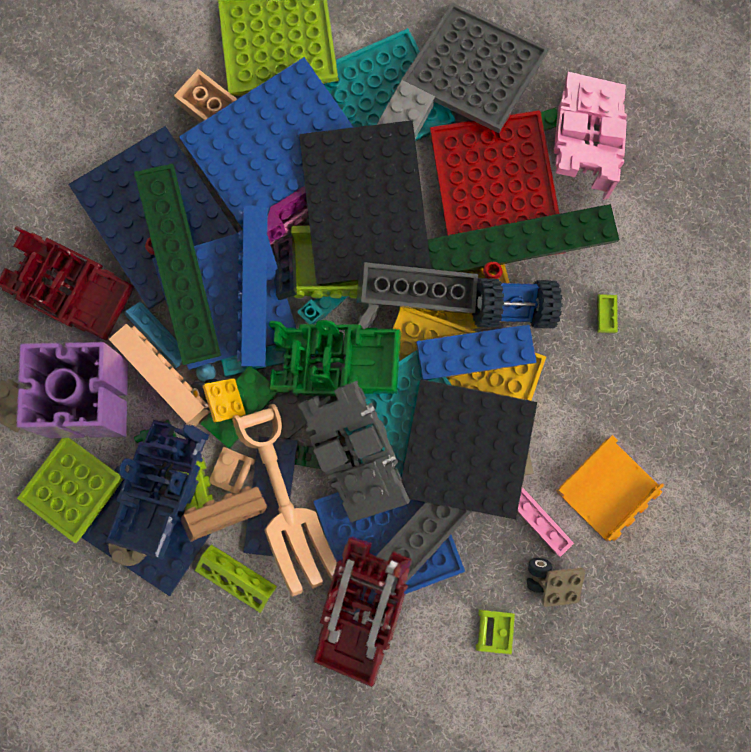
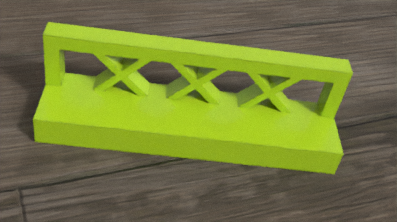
[195,544,277,613]

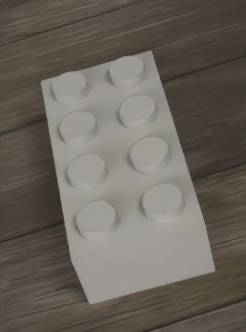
[378,80,435,139]

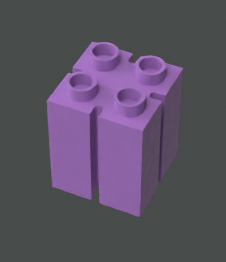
[17,342,128,438]

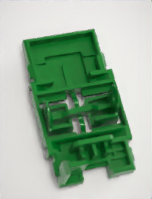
[269,320,401,396]

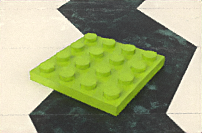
[17,438,123,543]

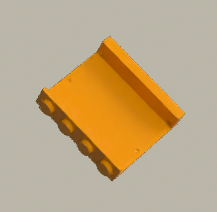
[556,435,664,541]

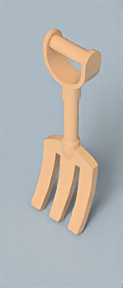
[233,404,339,597]

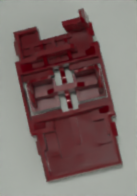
[0,226,134,341]

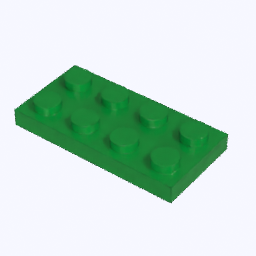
[200,366,277,449]

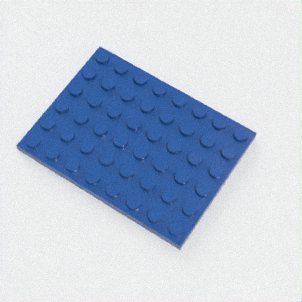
[179,57,353,229]

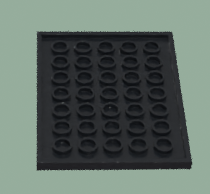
[299,120,431,285]

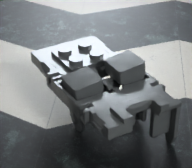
[298,380,410,522]

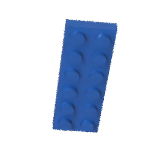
[416,325,536,380]

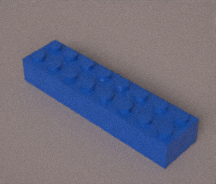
[237,205,268,366]

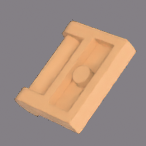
[210,447,255,494]

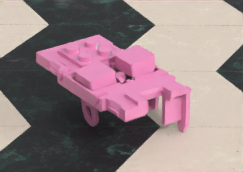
[554,72,627,200]

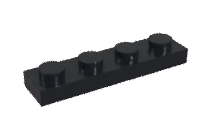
[275,237,297,300]

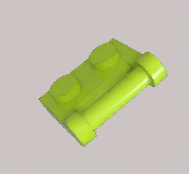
[475,609,515,655]

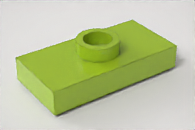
[597,294,618,333]

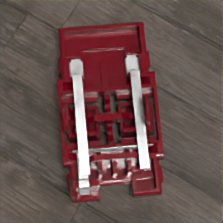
[313,537,412,687]

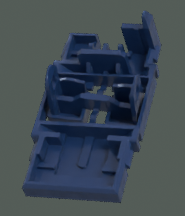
[106,419,209,560]

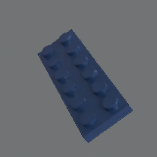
[243,436,298,557]

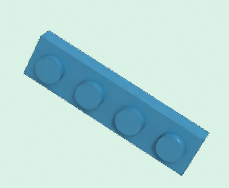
[125,302,183,369]

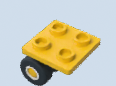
[190,378,246,422]

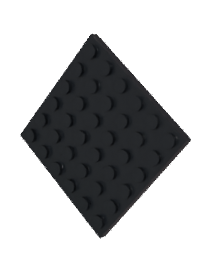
[401,379,538,520]

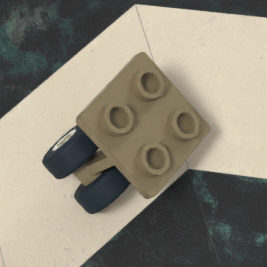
[527,558,585,607]

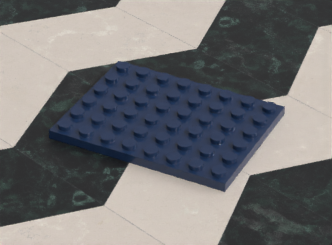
[68,126,237,310]

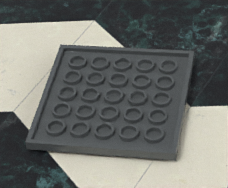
[402,3,549,133]

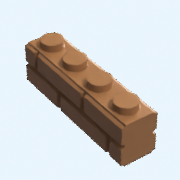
[181,486,267,541]

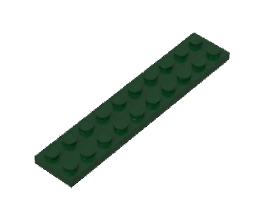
[134,164,221,365]
[427,204,620,272]

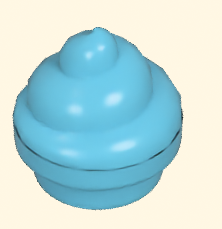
[196,364,216,382]

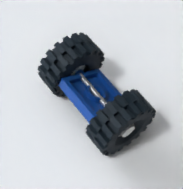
[472,278,563,329]

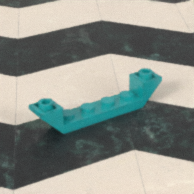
[297,296,348,324]

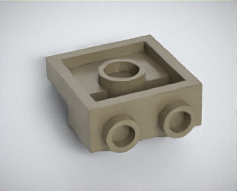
[0,378,26,433]

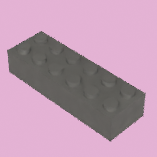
[356,262,478,314]

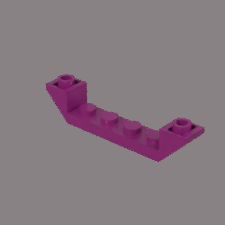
[267,186,307,243]

